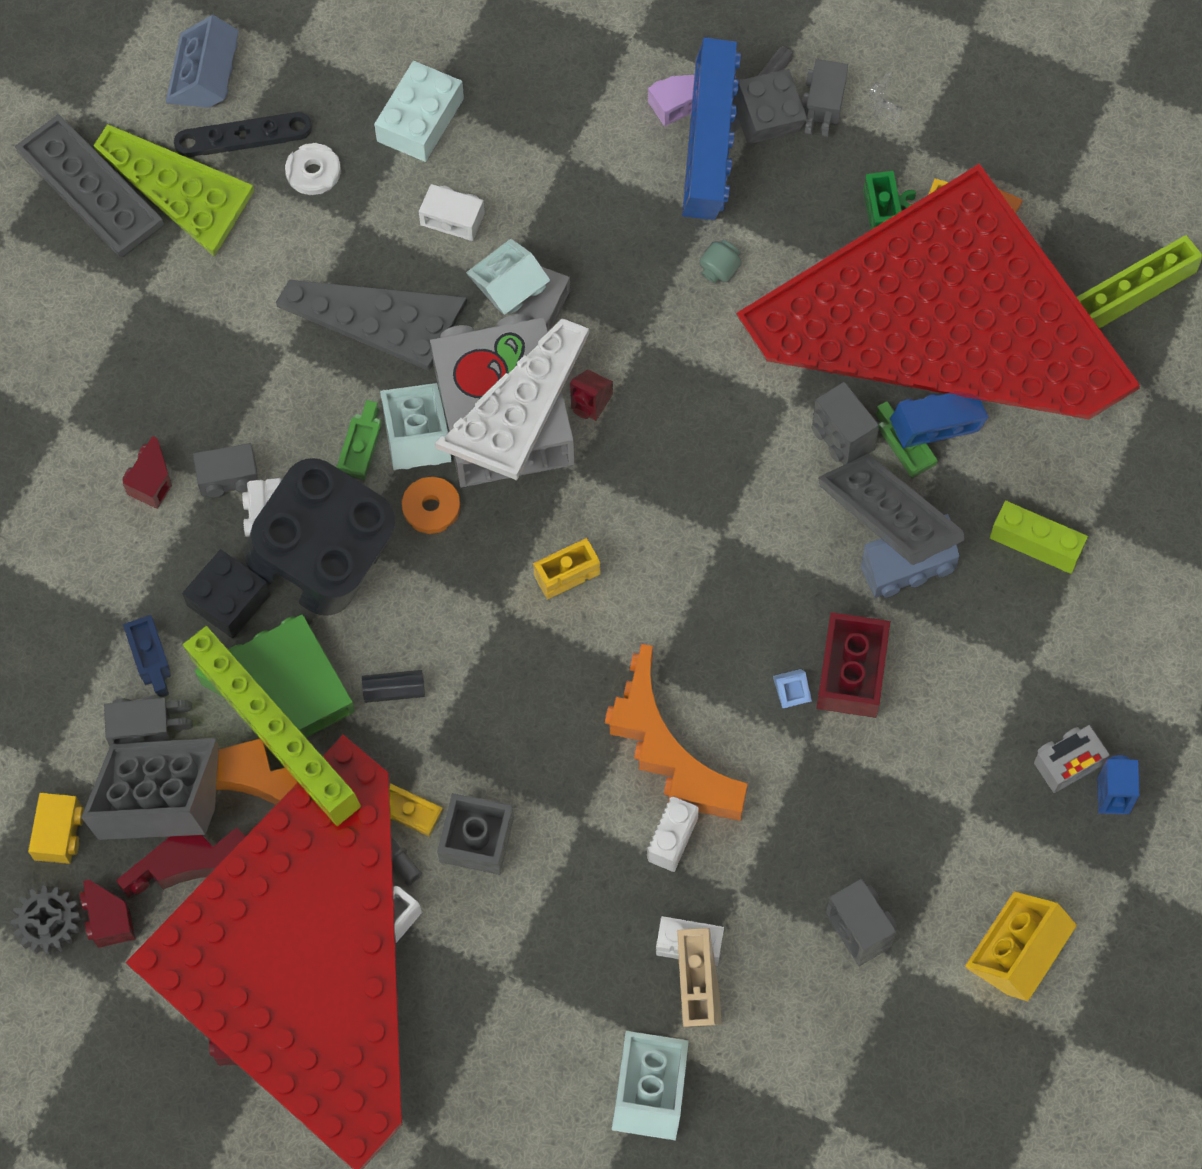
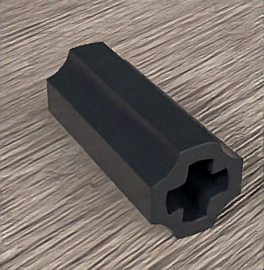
[362,670,425,703]

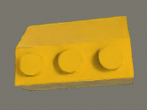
[965,891,1077,1002]

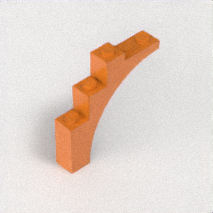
[605,644,748,821]

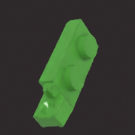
[337,400,382,480]
[875,401,937,478]

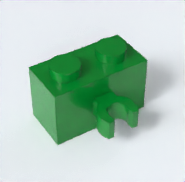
[863,171,916,230]

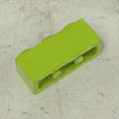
[990,500,1088,574]

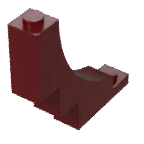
[116,827,245,898]

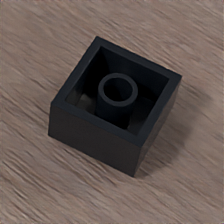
[182,549,271,639]

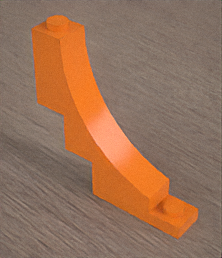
[216,739,297,805]

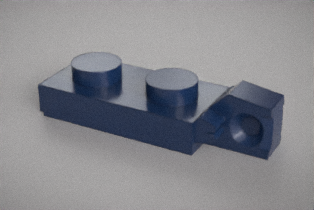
[123,615,171,697]

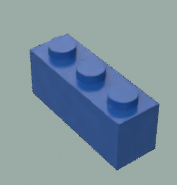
[890,393,989,448]

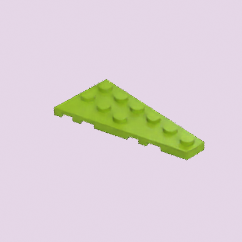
[94,124,254,257]

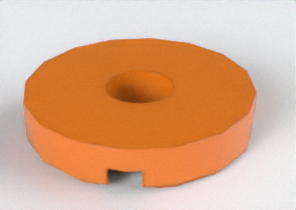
[402,477,461,534]

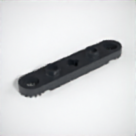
[174,112,312,158]

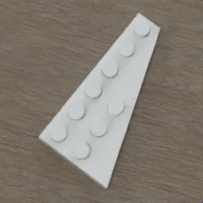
[435,319,589,480]

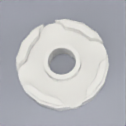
[285,143,341,195]

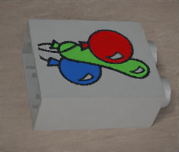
[430,314,574,488]

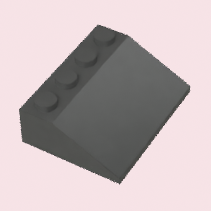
[81,738,219,840]

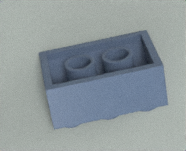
[166,15,239,108]
[860,514,959,598]

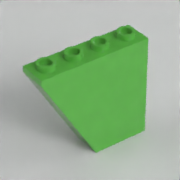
[195,614,355,738]

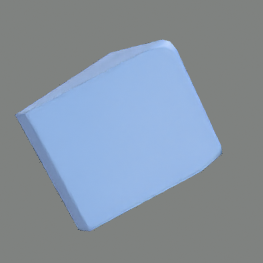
[773,669,812,708]

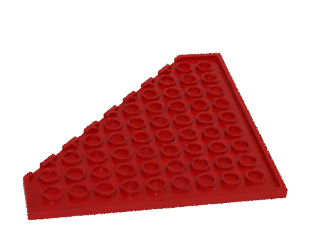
[736,163,1140,420]
[125,735,403,1169]

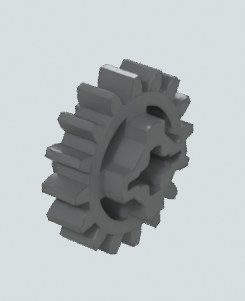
[11,886,82,955]

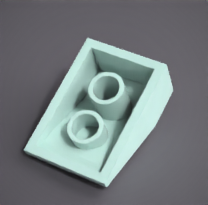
[466,239,550,315]
[380,383,451,470]
[612,1031,689,1140]

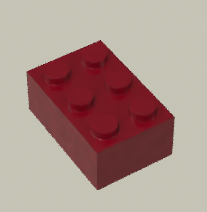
[816,612,891,718]

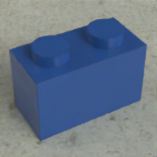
[1097,755,1139,814]

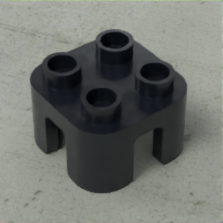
[245,458,395,616]

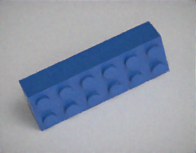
[682,38,741,220]

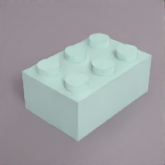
[374,61,464,162]

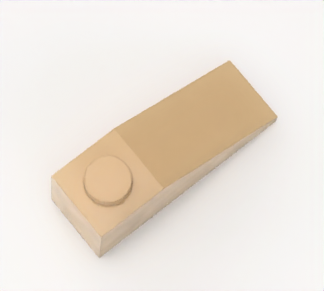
[677,928,722,1027]

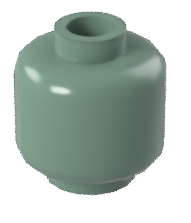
[699,240,741,283]

